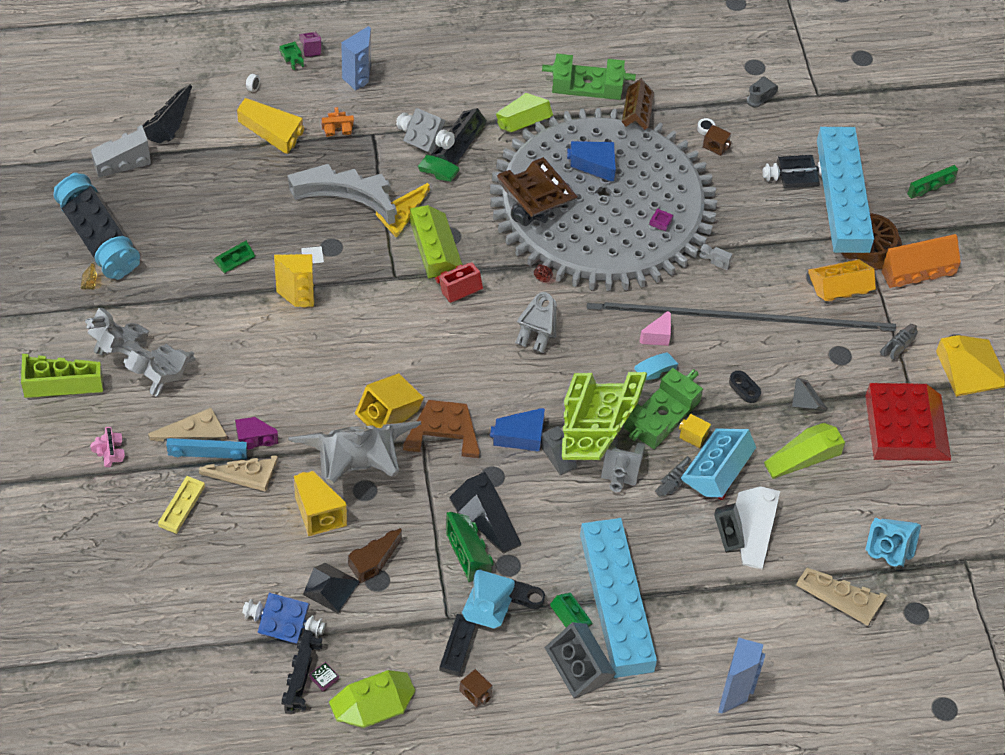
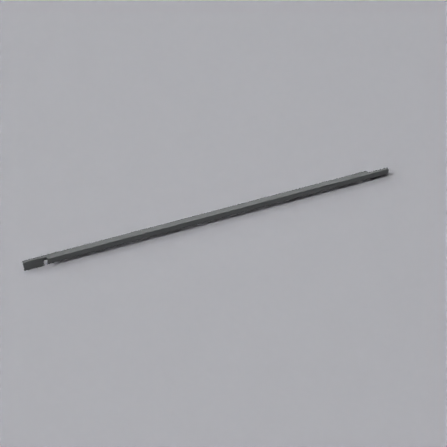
[587,302,896,331]

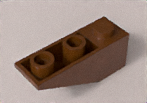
[348,528,402,583]

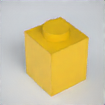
[679,414,711,448]

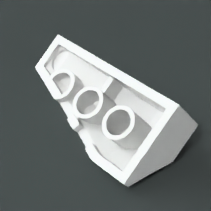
[736,487,780,570]

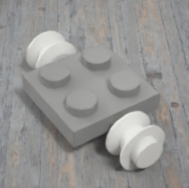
[396,108,455,153]

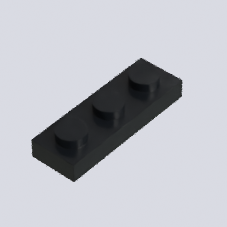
[439,614,476,676]

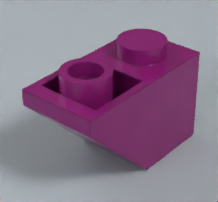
[235,417,279,449]

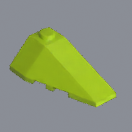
[764,423,845,479]

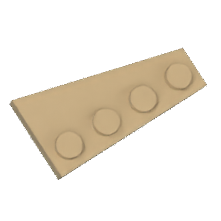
[796,568,887,626]

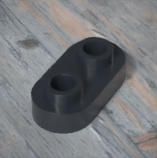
[729,370,761,403]

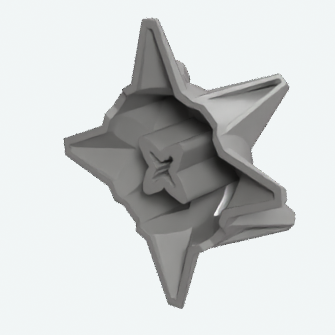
[288,421,421,484]

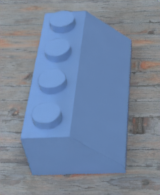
[718,638,766,714]

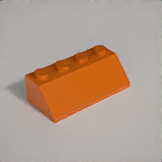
[881,234,961,288]

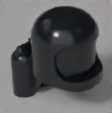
[511,203,549,226]

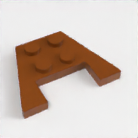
[403,400,479,458]

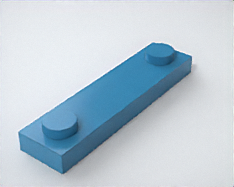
[166,438,248,460]

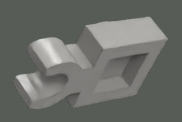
[699,244,732,270]

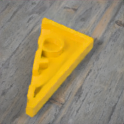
[376,183,430,237]

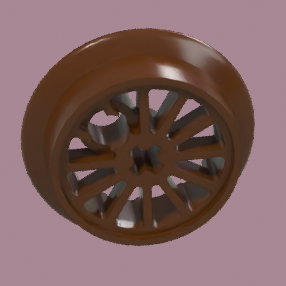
[841,213,902,270]

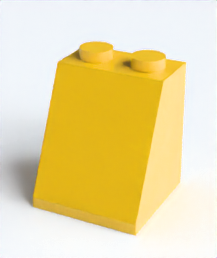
[355,373,424,428]
[294,471,347,536]

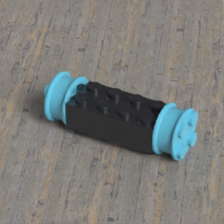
[54,173,140,280]

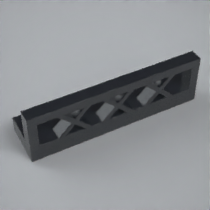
[431,108,487,165]

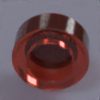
[534,265,553,282]

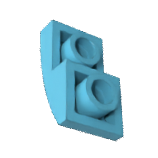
[634,352,678,380]

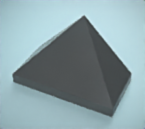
[792,378,828,411]

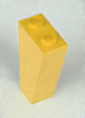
[237,98,304,154]

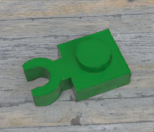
[279,41,304,70]

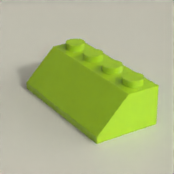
[410,205,462,278]

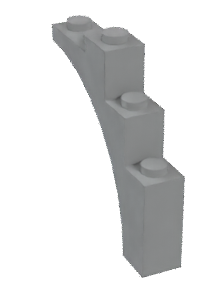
[287,164,397,224]

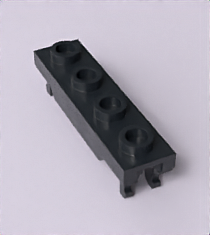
[281,629,323,715]

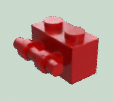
[435,262,483,303]

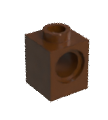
[703,125,732,156]
[459,669,493,708]

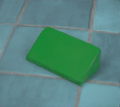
[213,240,256,274]
[550,592,593,627]

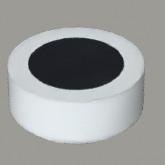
[246,74,260,92]
[697,118,715,135]

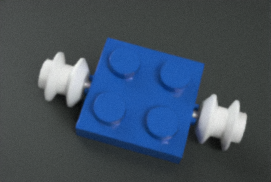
[242,593,325,644]

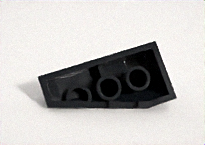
[142,84,192,144]
[449,472,521,553]

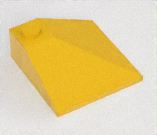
[936,335,1005,397]

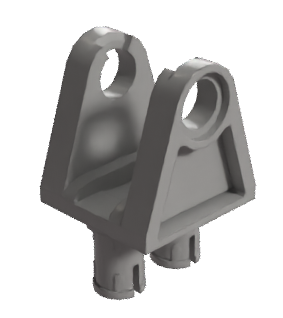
[515,292,557,353]
[601,437,645,492]

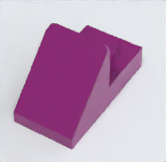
[299,31,321,57]

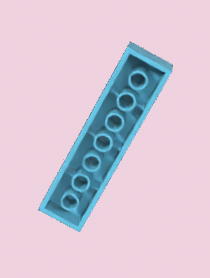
[817,127,874,253]
[580,518,657,678]

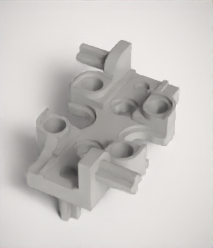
[85,308,196,397]

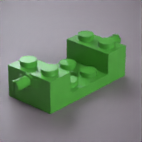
[542,53,636,100]
[624,368,703,449]

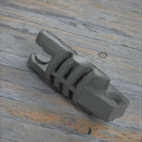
[880,323,918,360]
[655,456,691,497]

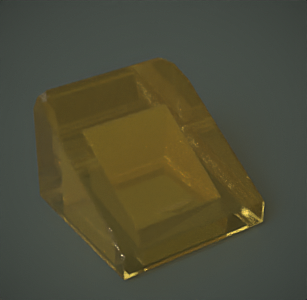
[80,263,97,290]

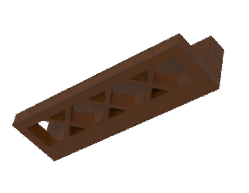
[622,78,654,130]

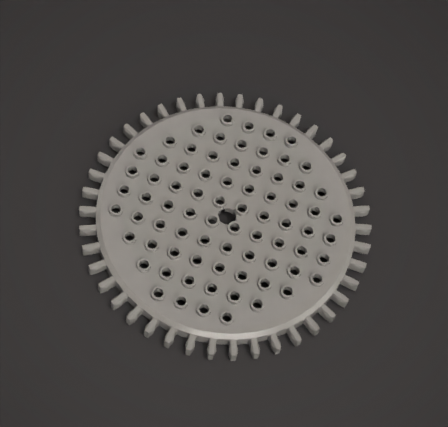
[490,108,717,291]

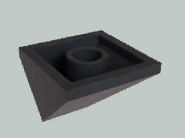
[303,563,360,614]

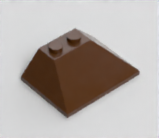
[497,157,578,217]

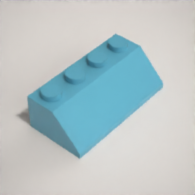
[681,428,756,498]

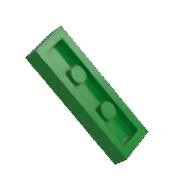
[907,165,959,199]

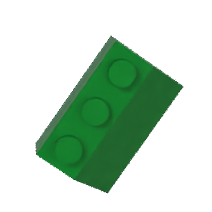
[446,512,494,582]

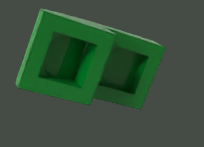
[418,155,460,182]

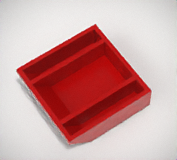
[865,383,951,461]

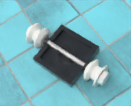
[762,155,822,189]

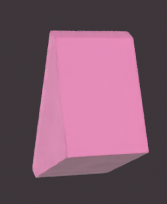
[639,311,671,346]

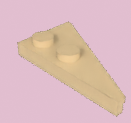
[148,408,227,441]
[199,456,278,491]

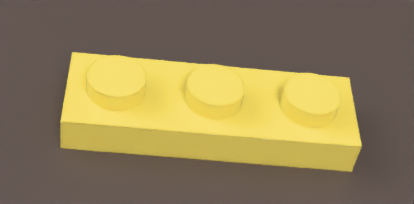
[158,476,205,534]

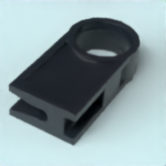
[509,579,545,609]

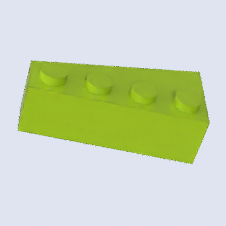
[21,353,103,398]

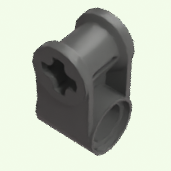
[747,76,778,107]

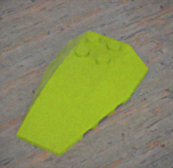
[562,372,647,460]

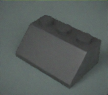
[544,622,616,698]

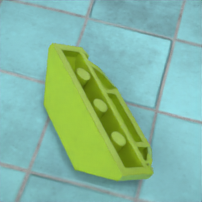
[329,670,415,728]

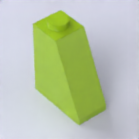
[496,93,553,132]

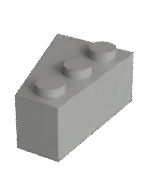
[91,125,151,177]

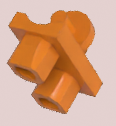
[321,107,354,137]

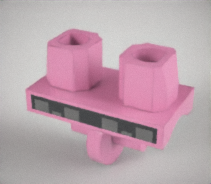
[90,427,125,467]

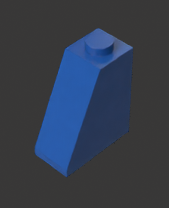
[567,141,616,181]
[490,408,545,451]

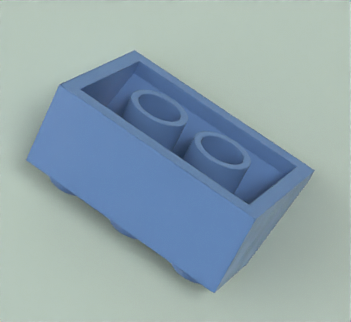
[341,26,371,91]

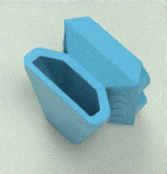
[865,518,921,567]
[462,570,515,629]

